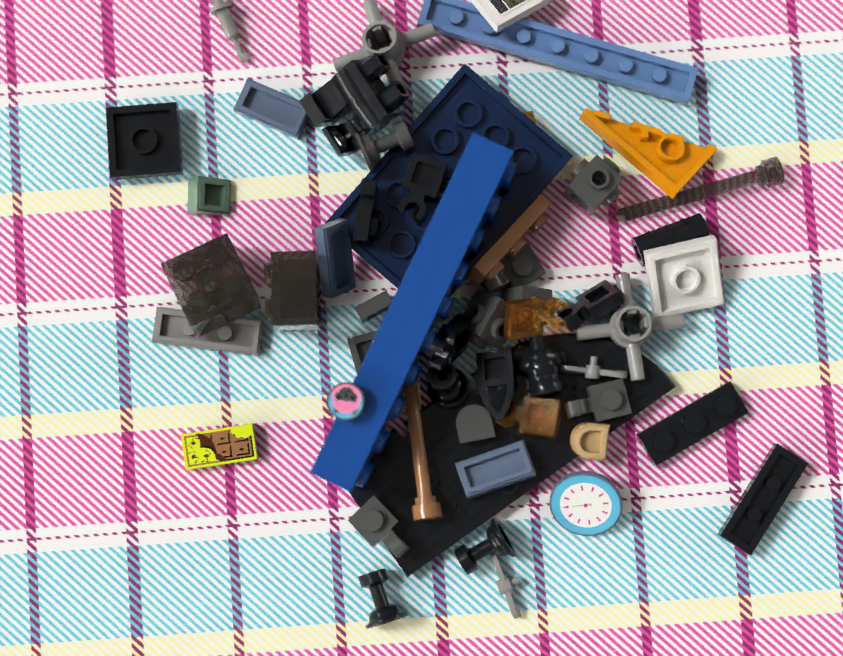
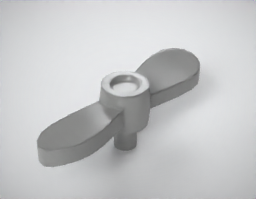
[558,356,627,380]
[490,552,521,619]

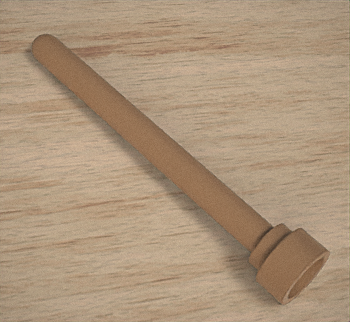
[403,382,443,522]

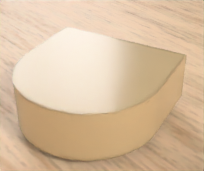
[570,422,610,461]

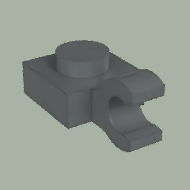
[481,243,546,294]
[564,378,632,423]
[348,495,410,558]

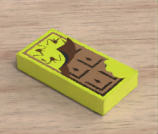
[181,423,259,470]

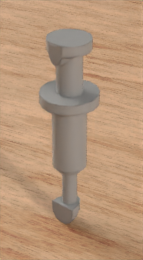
[209,0,249,62]

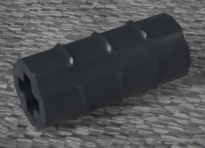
[631,213,710,267]

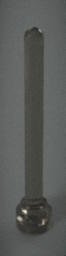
[615,156,784,222]

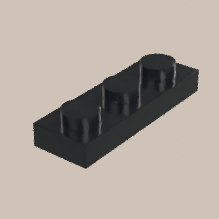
[636,381,749,466]
[717,444,808,555]

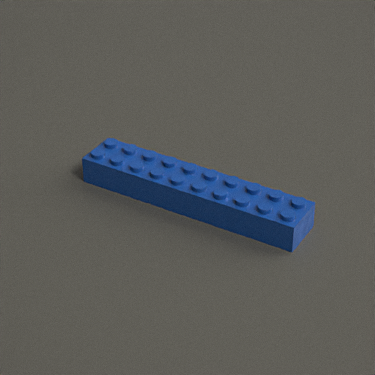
[310,132,517,492]

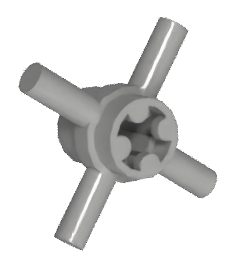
[332,0,436,85]
[576,273,685,382]

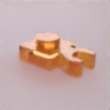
[504,296,567,340]
[495,396,562,439]

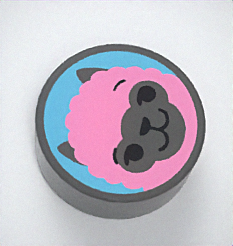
[327,382,366,421]

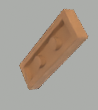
[466,194,552,288]

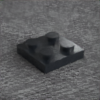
[106,102,183,180]

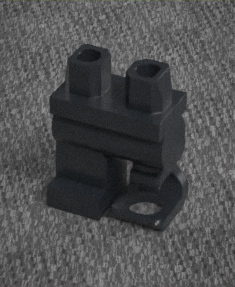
[299,53,410,157]

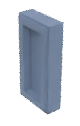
[233,78,309,140]
[314,218,356,299]
[455,439,536,500]

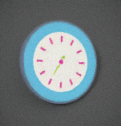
[549,471,623,536]

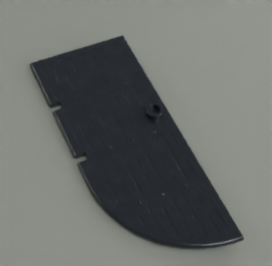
[349,333,676,577]

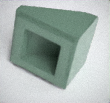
[187,176,231,215]

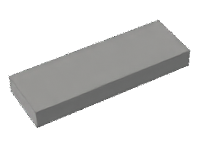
[152,306,264,356]

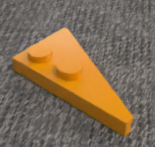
[579,108,717,199]

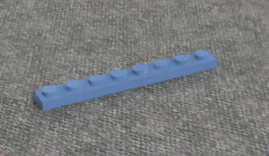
[417,0,698,105]

